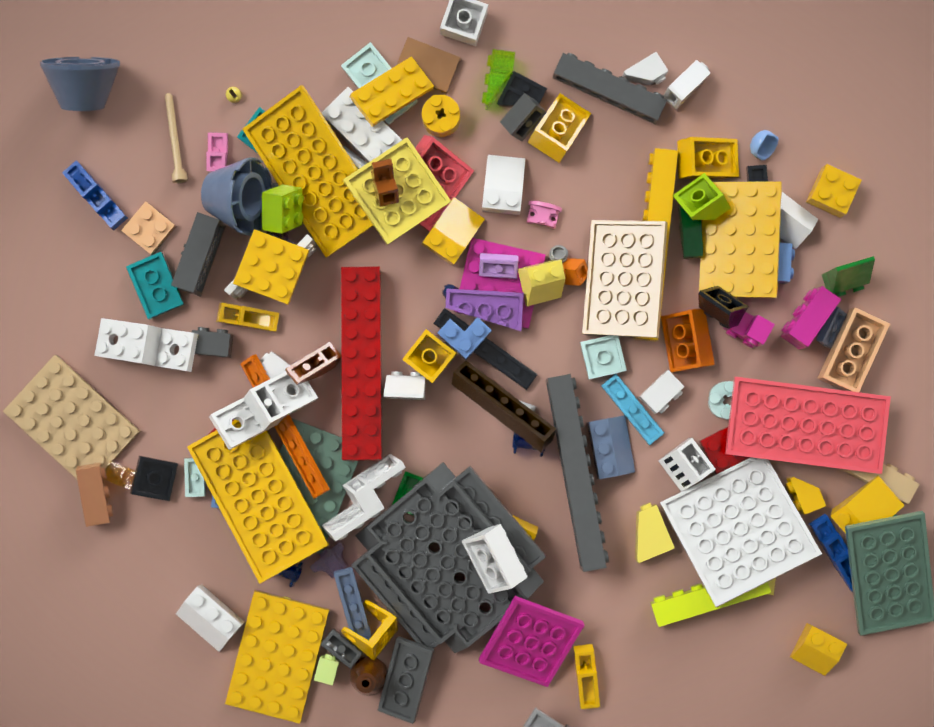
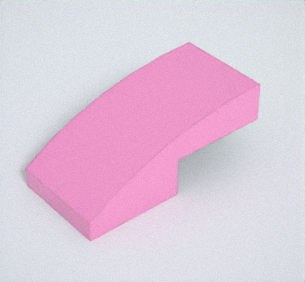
[206,132,228,171]

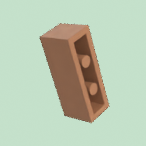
[76,462,113,527]

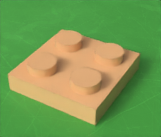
[121,201,176,255]

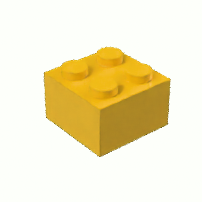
[806,164,862,218]

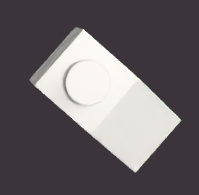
[622,52,668,85]

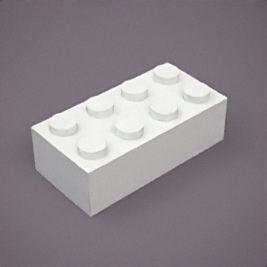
[322,87,402,163]

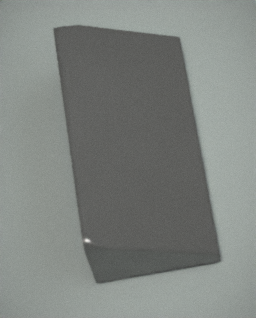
[320,628,363,669]

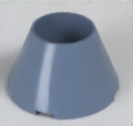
[40,57,120,111]
[201,157,272,235]

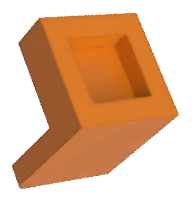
[562,258,588,286]

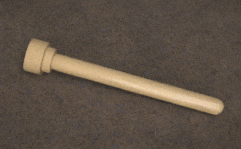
[165,93,188,183]

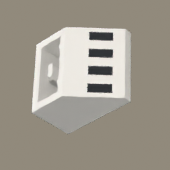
[658,438,715,492]

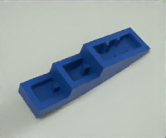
[62,160,128,230]
[809,514,853,592]

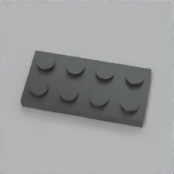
[377,636,435,724]

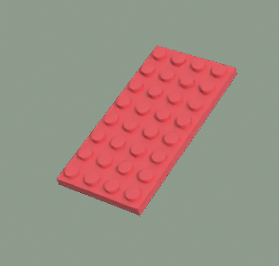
[725,377,891,474]

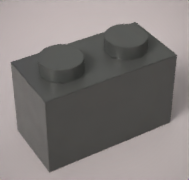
[500,93,547,141]
[192,327,233,358]

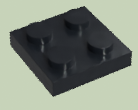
[130,456,178,501]

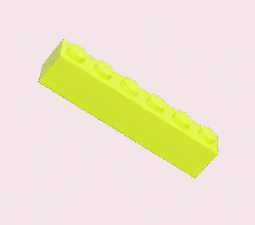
[650,582,771,627]

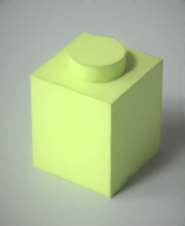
[314,653,340,685]

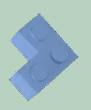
[437,317,492,360]

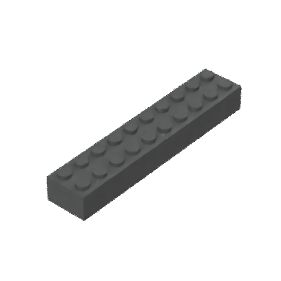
[546,374,609,572]

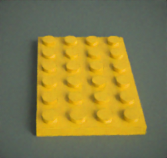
[699,182,782,298]
[225,590,330,724]

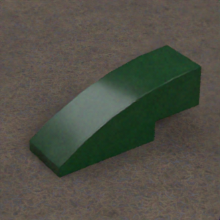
[678,203,703,259]

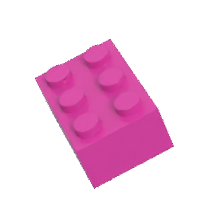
[780,286,841,350]

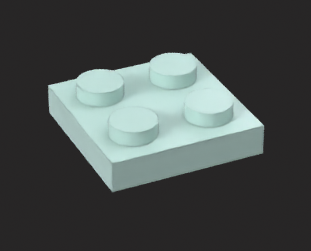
[580,336,627,380]

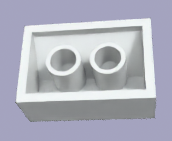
[462,524,527,594]
[176,584,245,652]

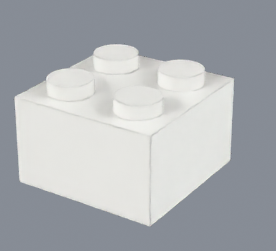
[440,0,488,46]

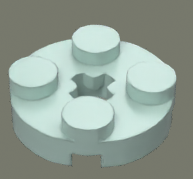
[708,381,734,419]

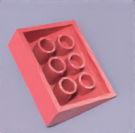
[415,135,474,232]

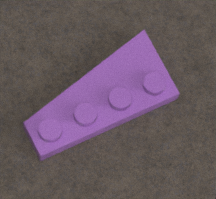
[445,289,524,331]

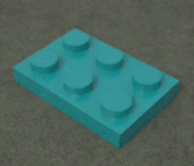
[126,252,185,320]

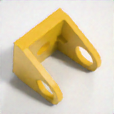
[341,600,398,660]

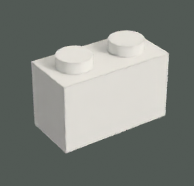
[638,370,684,414]

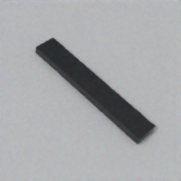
[433,308,538,390]

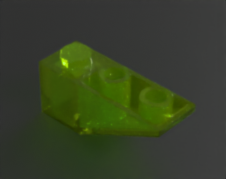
[482,49,515,110]

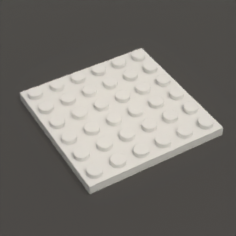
[660,457,822,607]

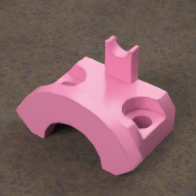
[527,201,562,229]

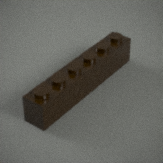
[451,360,556,453]

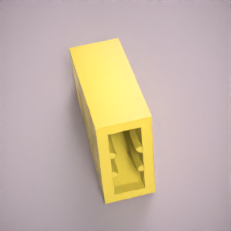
[635,503,674,563]

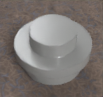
[549,245,568,263]

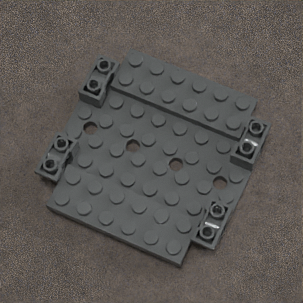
[351,462,546,653]

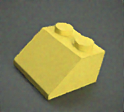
[518,260,566,306]

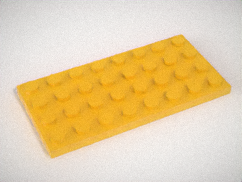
[242,85,373,258]
[187,420,329,584]

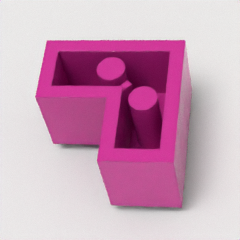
[723,312,775,348]

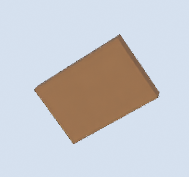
[397,37,461,93]

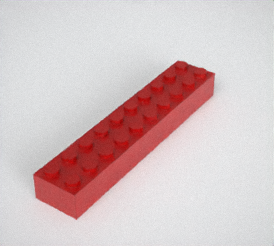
[341,266,382,461]

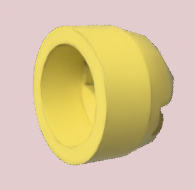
[226,87,242,103]

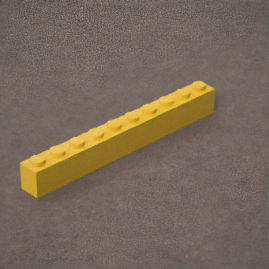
[633,148,678,342]

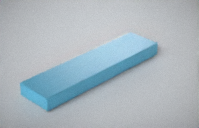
[601,374,664,445]

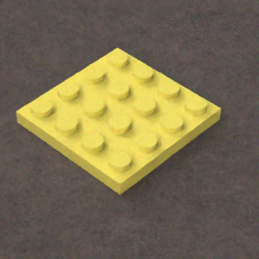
[343,137,451,245]

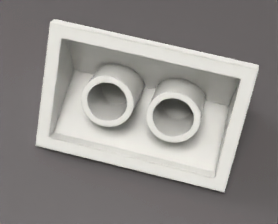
[780,192,818,249]

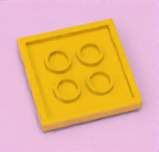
[233,229,309,305]

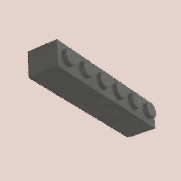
[553,53,667,125]

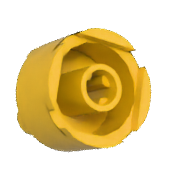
[422,95,460,138]

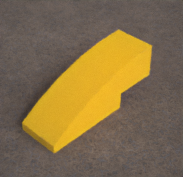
[216,303,279,332]
[573,644,600,709]

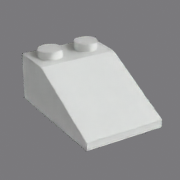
[482,155,525,215]
[383,372,426,400]

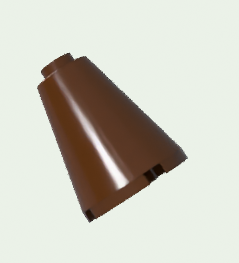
[350,656,388,696]

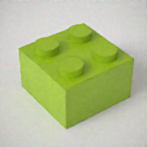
[262,184,304,234]

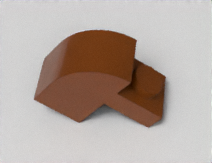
[371,159,399,207]

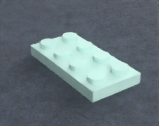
[341,42,418,125]

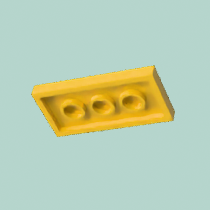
[350,56,434,127]

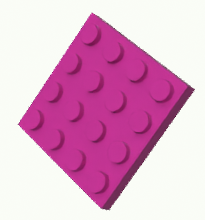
[454,238,546,329]
[479,596,584,687]

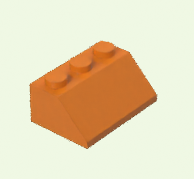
[661,309,715,372]

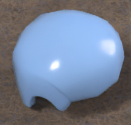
[750,130,779,160]

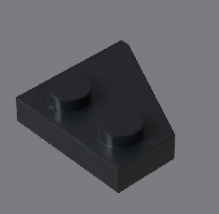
[497,71,547,106]

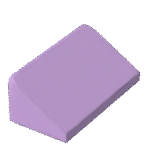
[479,253,518,279]

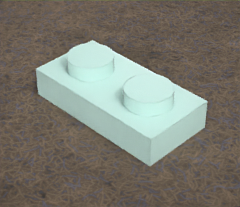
[184,458,206,497]

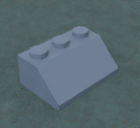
[587,415,635,479]

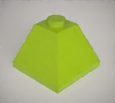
[673,173,731,220]

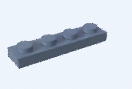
[334,567,372,646]

